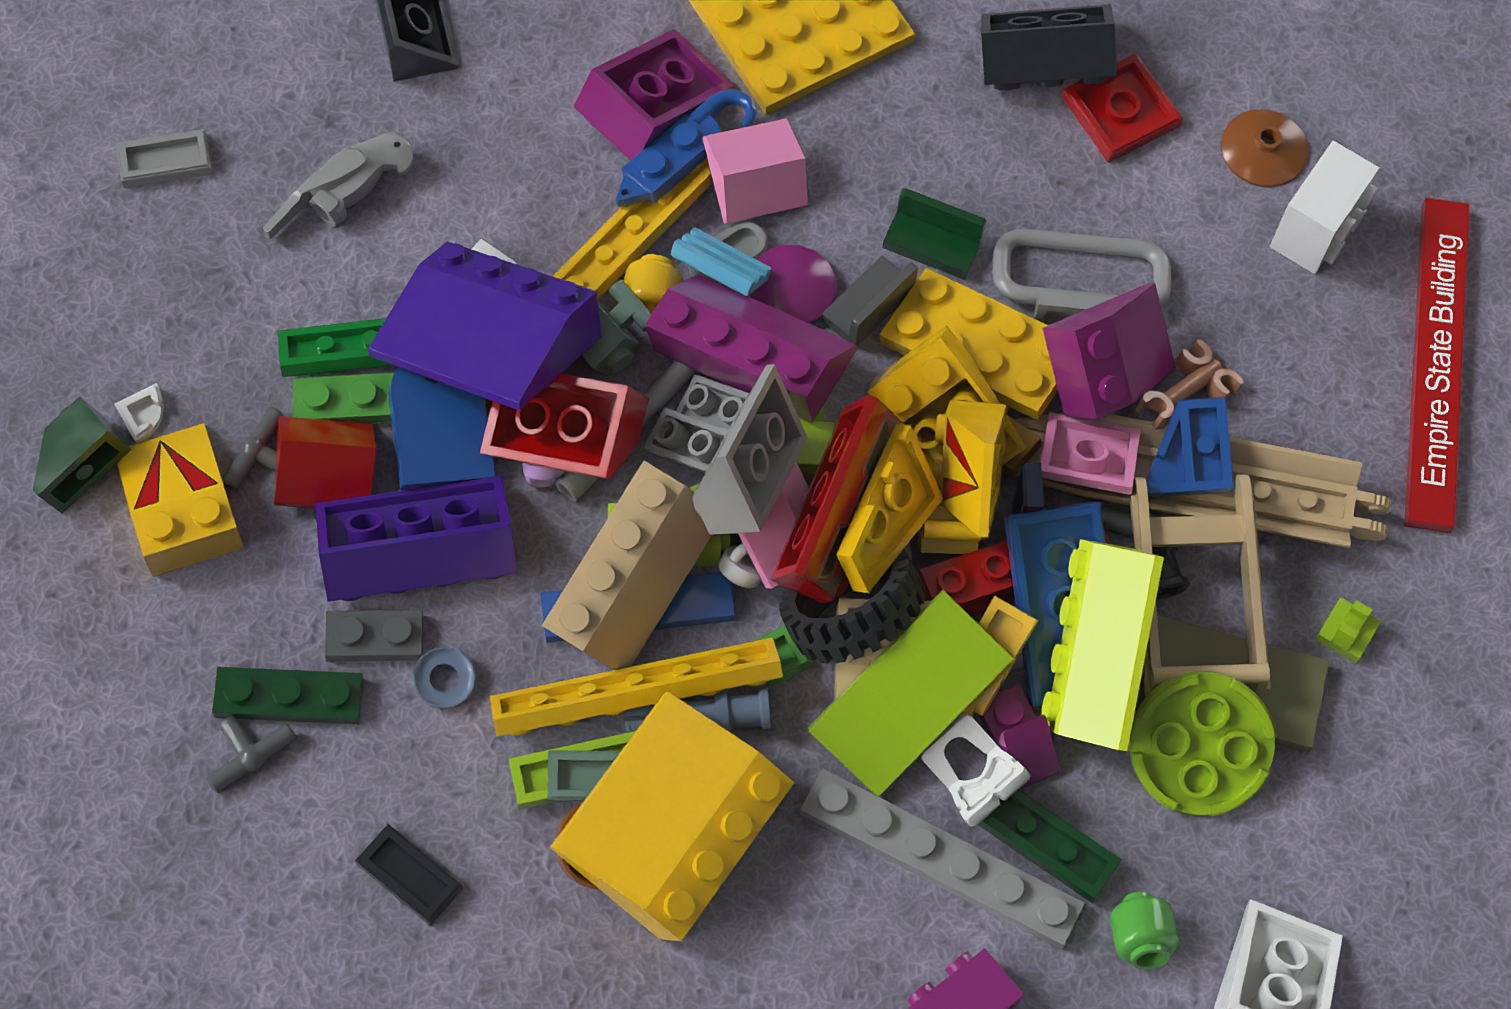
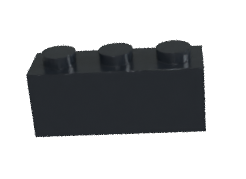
[981,4,1117,90]

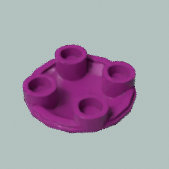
[749,245,837,323]

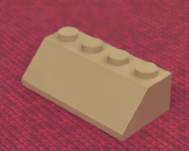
[542,461,712,670]

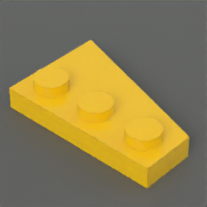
[836,424,944,593]

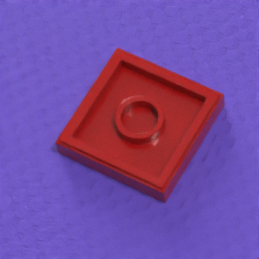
[1061,53,1183,163]

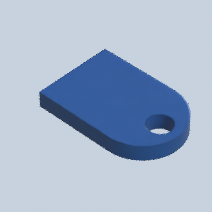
[388,367,495,490]

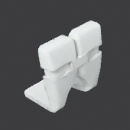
[920,713,1030,826]

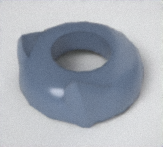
[412,646,476,709]

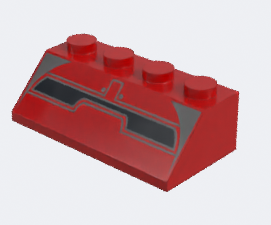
[770,395,904,604]

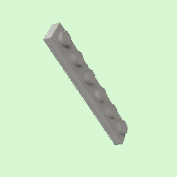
[799,768,1085,950]

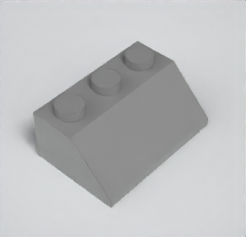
[692,364,808,535]

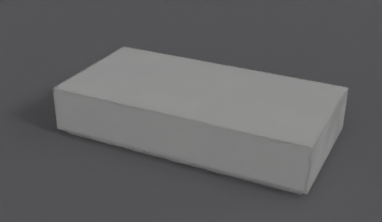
[116,129,213,188]

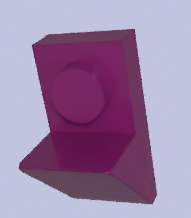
[978,684,1060,790]

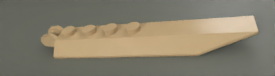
[1002,413,1392,548]

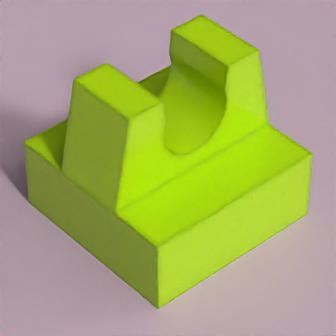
[1314,597,1382,664]

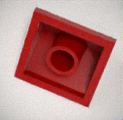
[274,416,376,509]

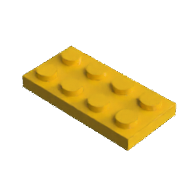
[879,268,1058,421]

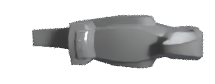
[263,132,414,239]

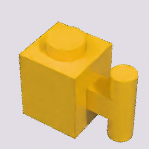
[917,505,986,554]

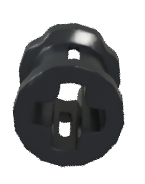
[1152,547,1190,600]

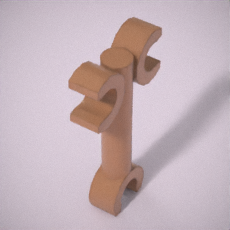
[1135,339,1244,429]

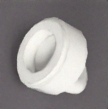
[718,543,762,588]

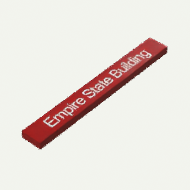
[1404,197,1469,533]

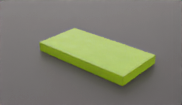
[808,590,1014,797]

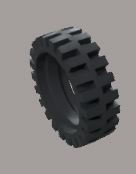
[779,549,925,663]

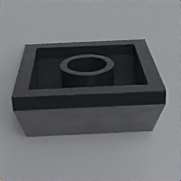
[376,0,460,81]

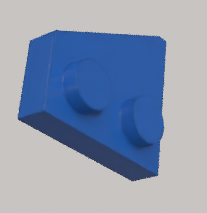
[1146,397,1234,498]

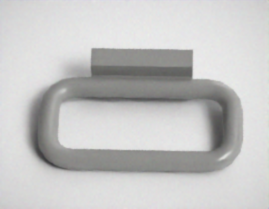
[992,229,1171,325]

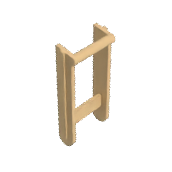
[1130,474,1271,700]

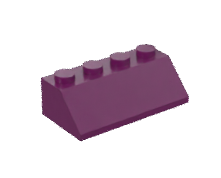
[645,274,858,424]

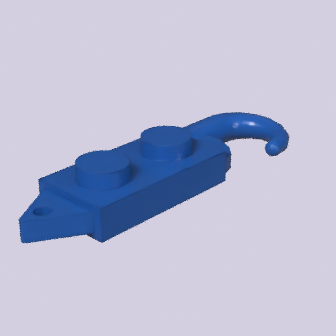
[616,89,757,207]

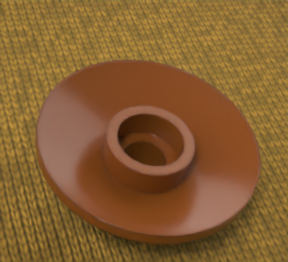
[1221,109,1308,187]

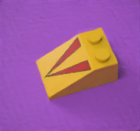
[933,400,1007,537]
[117,423,244,577]

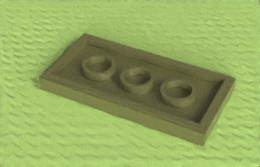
[1136,616,1329,753]

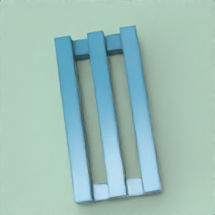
[670,227,772,296]

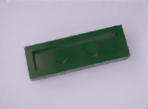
[212,667,364,724]
[978,789,1122,904]

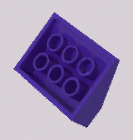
[368,241,601,411]

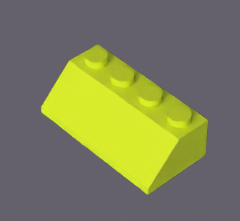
[1042,539,1164,751]

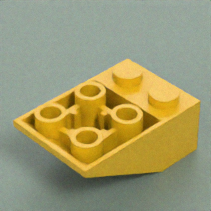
[867,325,1026,473]

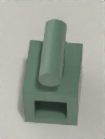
[581,280,652,376]

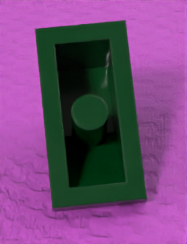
[33,396,131,514]

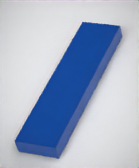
[541,572,735,643]

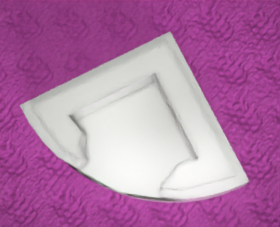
[115,383,164,444]

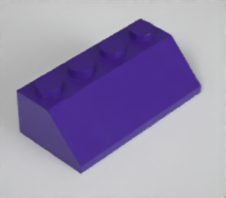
[315,476,518,602]

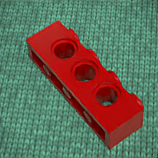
[919,531,1110,617]

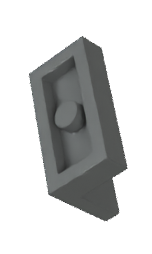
[821,255,919,346]

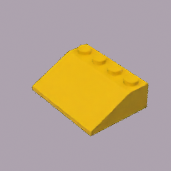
[550,692,795,941]

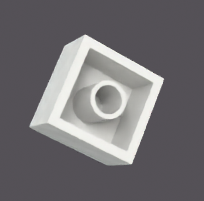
[1269,140,1380,274]

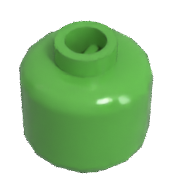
[1110,891,1179,970]

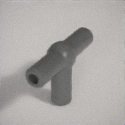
[222,407,284,490]
[207,717,297,793]

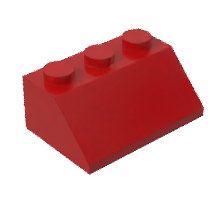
[480,374,649,480]

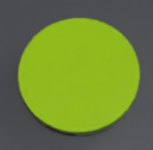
[1129,671,1277,816]

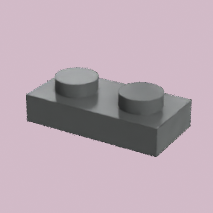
[325,610,423,662]

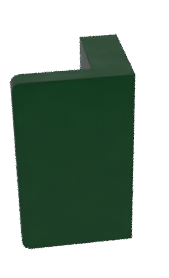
[882,188,986,280]

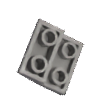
[644,375,749,473]

